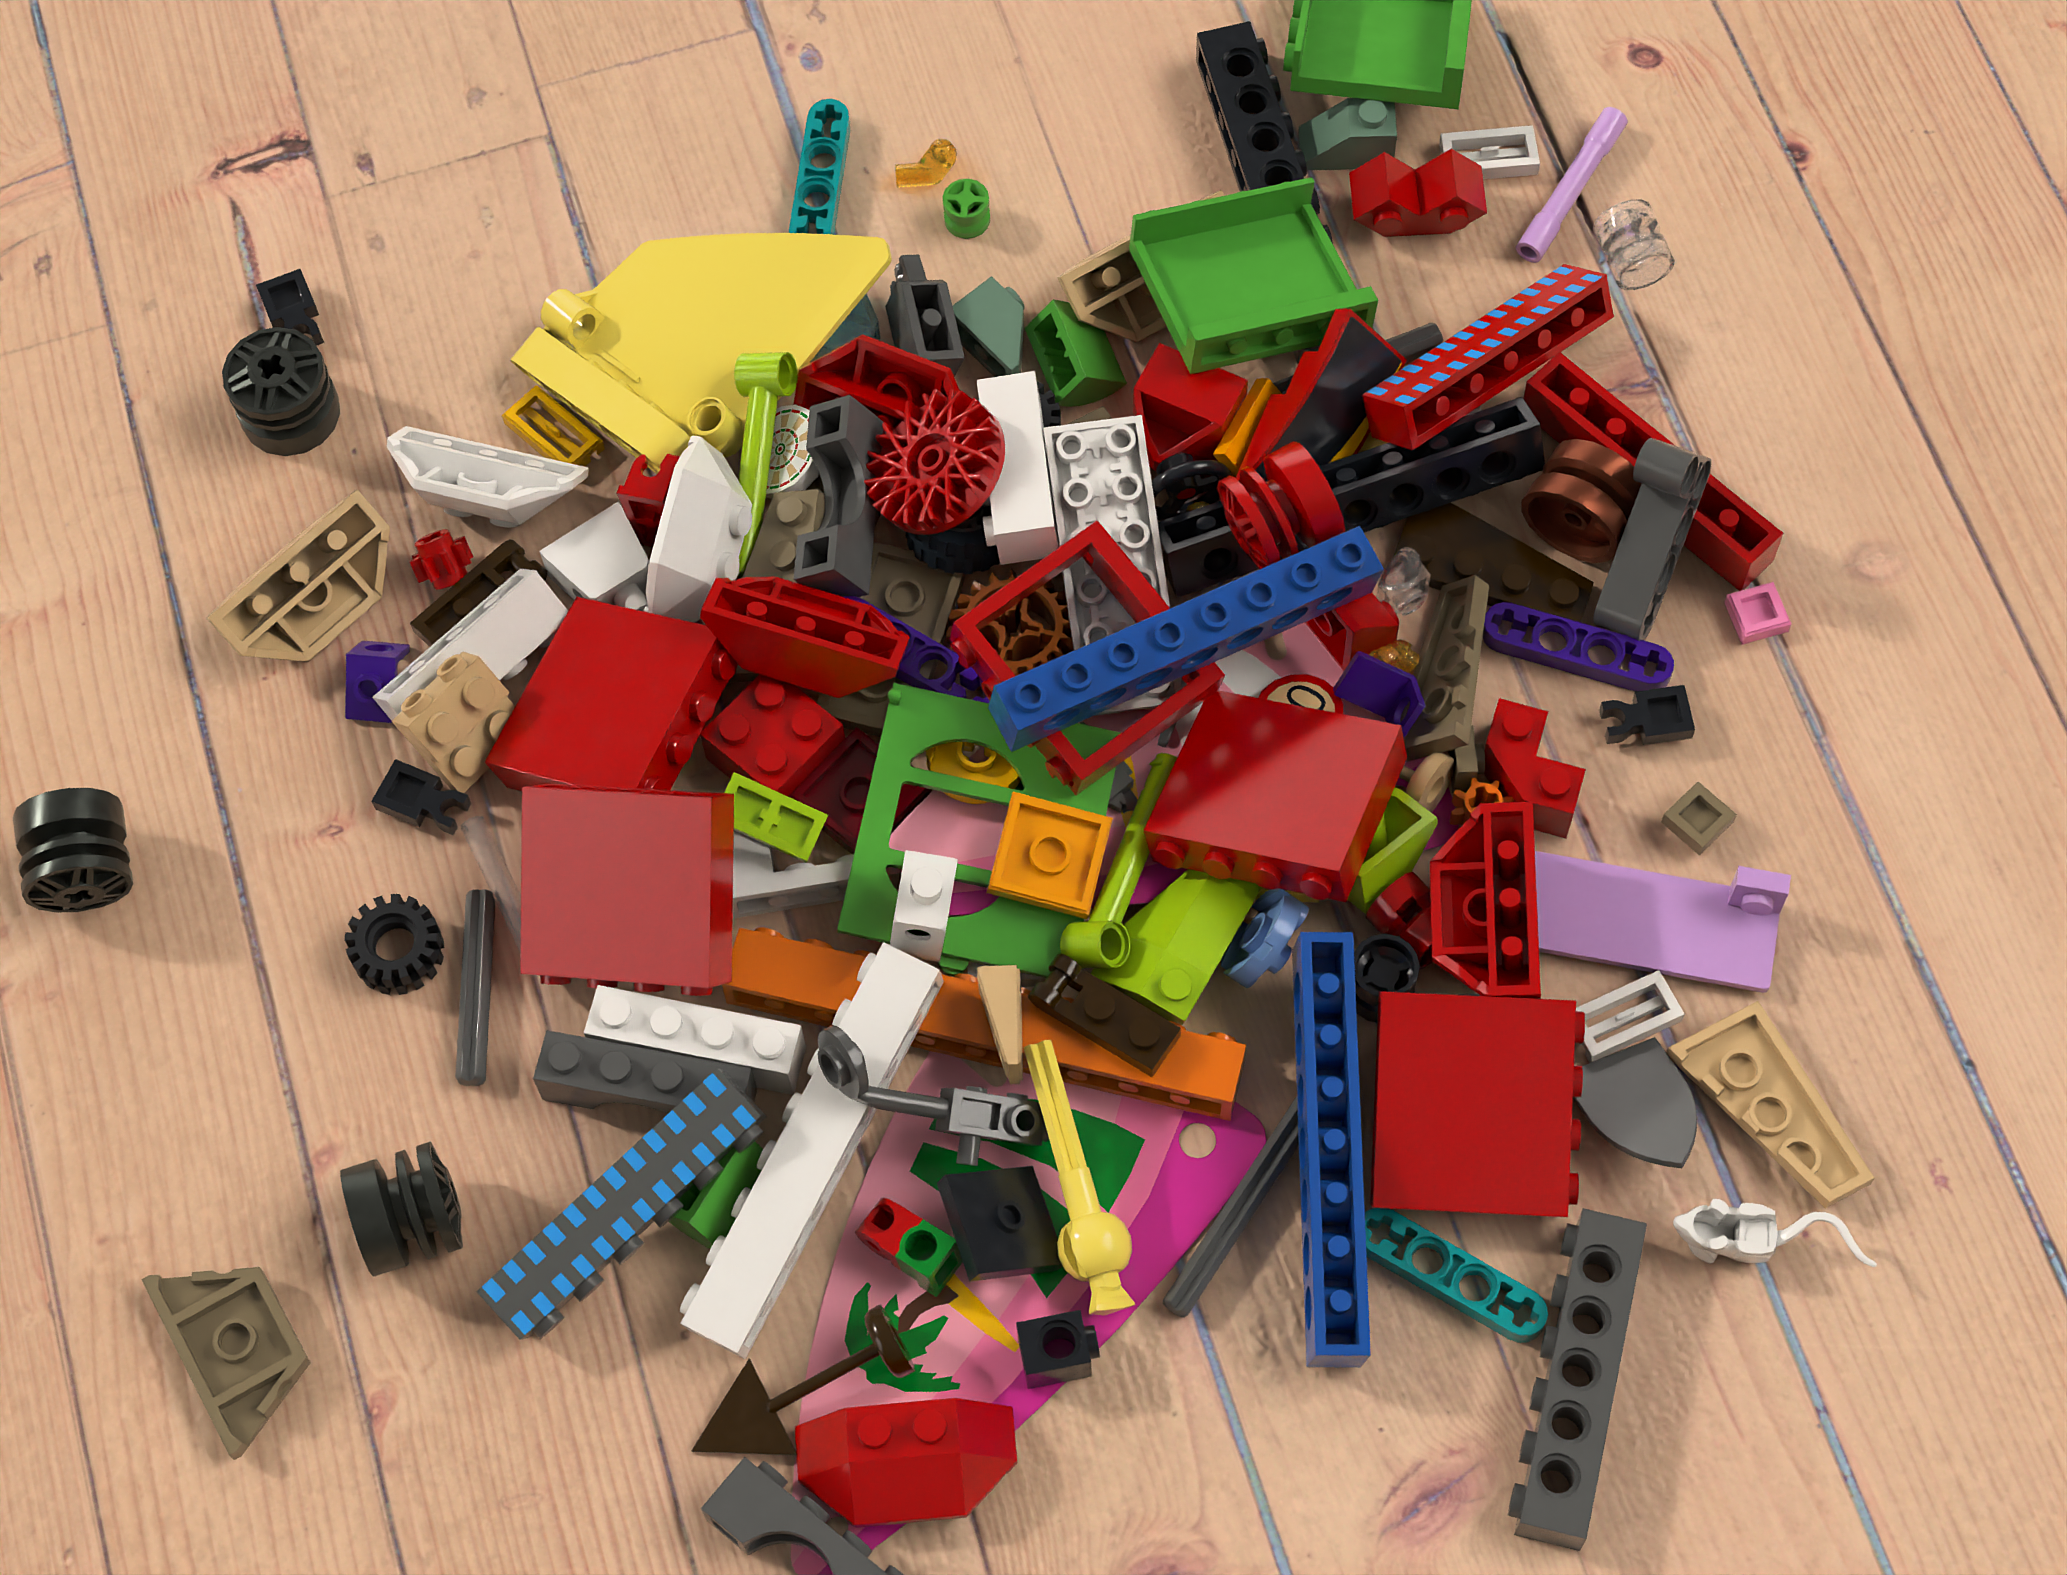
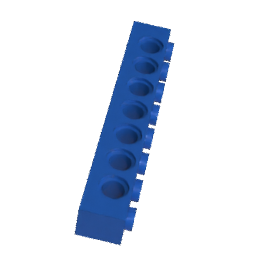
[988,526,1384,752]
[1292,932,1371,1368]

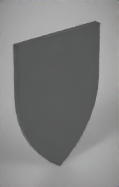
[1573,1037,1697,1169]

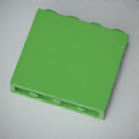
[1283,0,1472,110]
[1129,177,1378,374]

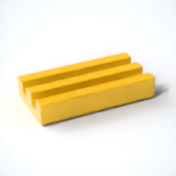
[502,385,605,467]

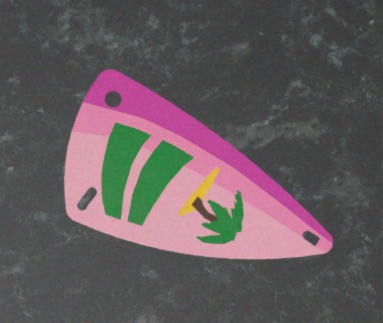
[791,1051,1266,1575]

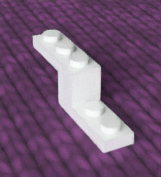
[733,830,854,919]

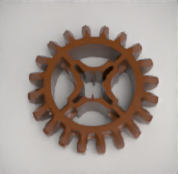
[946,569,1074,691]

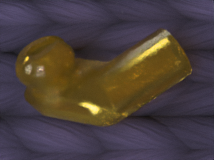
[895,138,957,188]
[1368,639,1420,673]

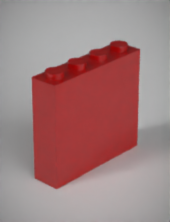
[485,597,738,792]
[1143,690,1407,903]
[520,783,734,996]
[1370,991,1585,1217]

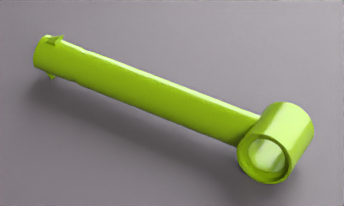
[734,352,798,578]
[1060,753,1177,969]

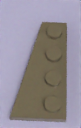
[727,489,825,683]
[1400,575,1489,762]

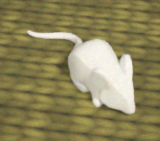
[1673,1199,1877,1267]

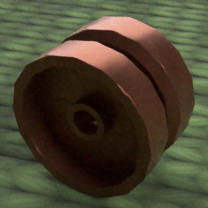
[1521,439,1642,563]

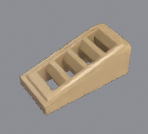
[977,965,1023,1084]

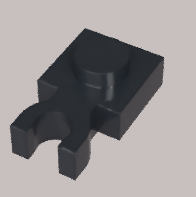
[256,269,324,346]
[1599,685,1695,745]
[371,759,471,835]

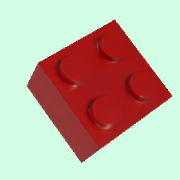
[700,674,845,796]

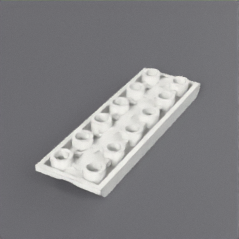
[1043,415,1182,716]

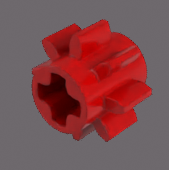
[409,529,474,590]

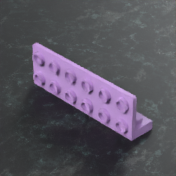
[1535,851,1791,993]

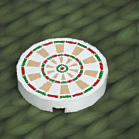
[766,405,819,499]

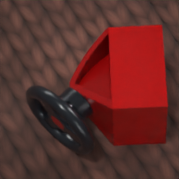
[1133,343,1248,521]

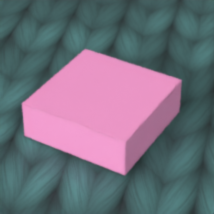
[1724,582,1791,645]

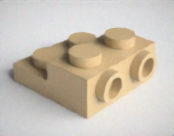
[391,652,515,793]

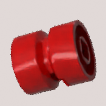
[1366,872,1433,970]

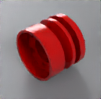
[1217,441,1346,569]

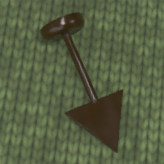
[691,1304,916,1456]

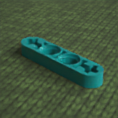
[789,99,851,235]
[1365,1208,1548,1343]

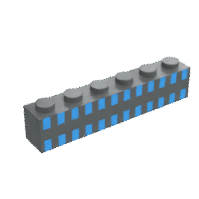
[476,1068,767,1340]

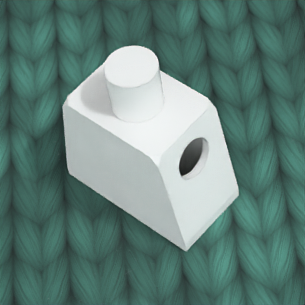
[540,502,649,611]
[890,850,958,962]

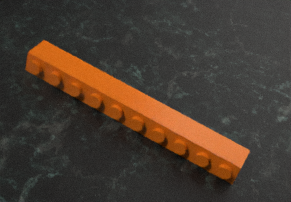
[722,927,1246,1121]

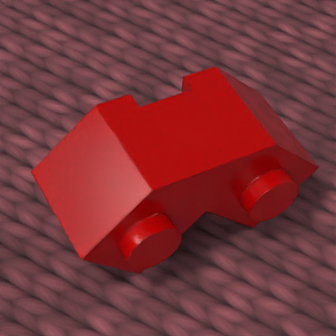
[1349,148,1487,237]
[1484,698,1586,839]

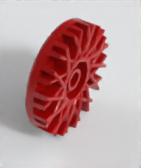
[864,389,1005,535]

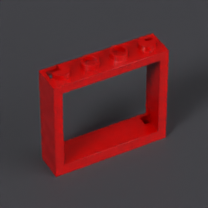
[949,520,1225,796]

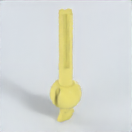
[1024,1040,1135,1316]

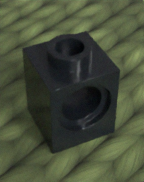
[1016,1310,1100,1389]

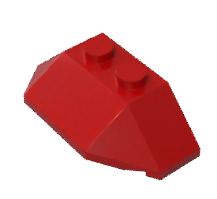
[793,334,959,447]
[700,576,910,698]
[1430,801,1541,999]
[795,1398,1018,1528]

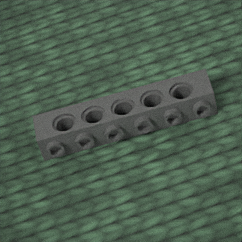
[1508,1208,1647,1551]

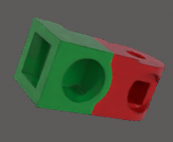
[855,1197,963,1297]

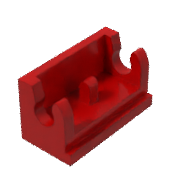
[616,454,680,547]

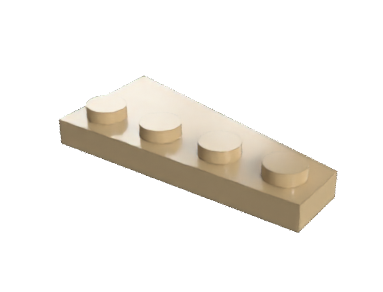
[1666,1001,1875,1209]

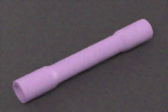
[1516,107,1628,263]

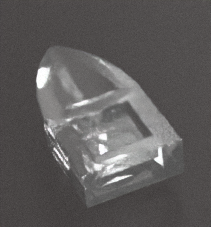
[1376,547,1431,616]

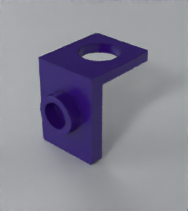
[345,641,410,723]
[1333,651,1425,738]

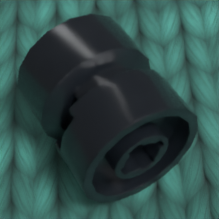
[1354,934,1420,1023]

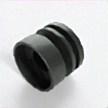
[222,327,340,456]
[13,788,133,913]
[340,1141,463,1277]

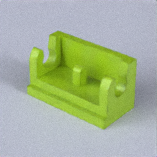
[724,772,828,863]

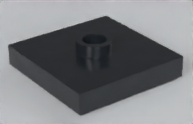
[937,1166,1063,1282]

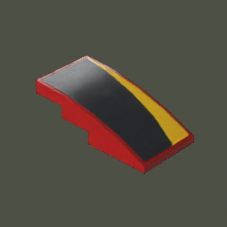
[1236,309,1407,483]

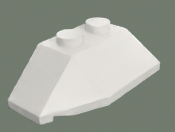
[387,426,589,528]
[643,436,752,623]

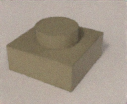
[1448,725,1485,793]
[1661,782,1737,856]

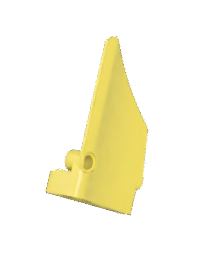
[510,233,892,474]

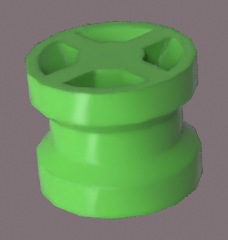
[942,179,990,239]

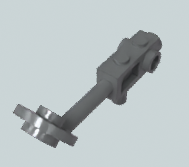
[818,1025,1049,1166]

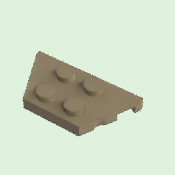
[141,1267,311,1460]

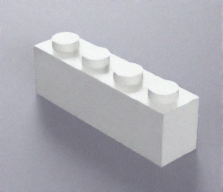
[977,371,1059,565]
[372,569,568,720]
[584,985,806,1095]

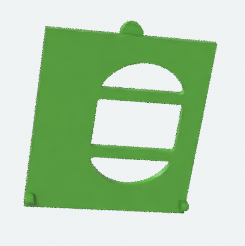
[837,683,1121,978]

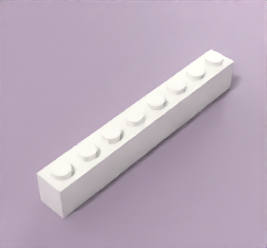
[680,942,944,1359]

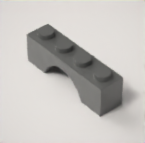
[793,395,884,597]
[533,1030,757,1113]
[701,1457,904,1575]

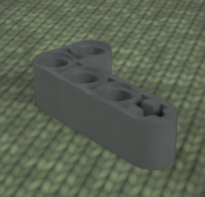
[1593,438,1711,641]

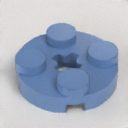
[1221,888,1309,988]

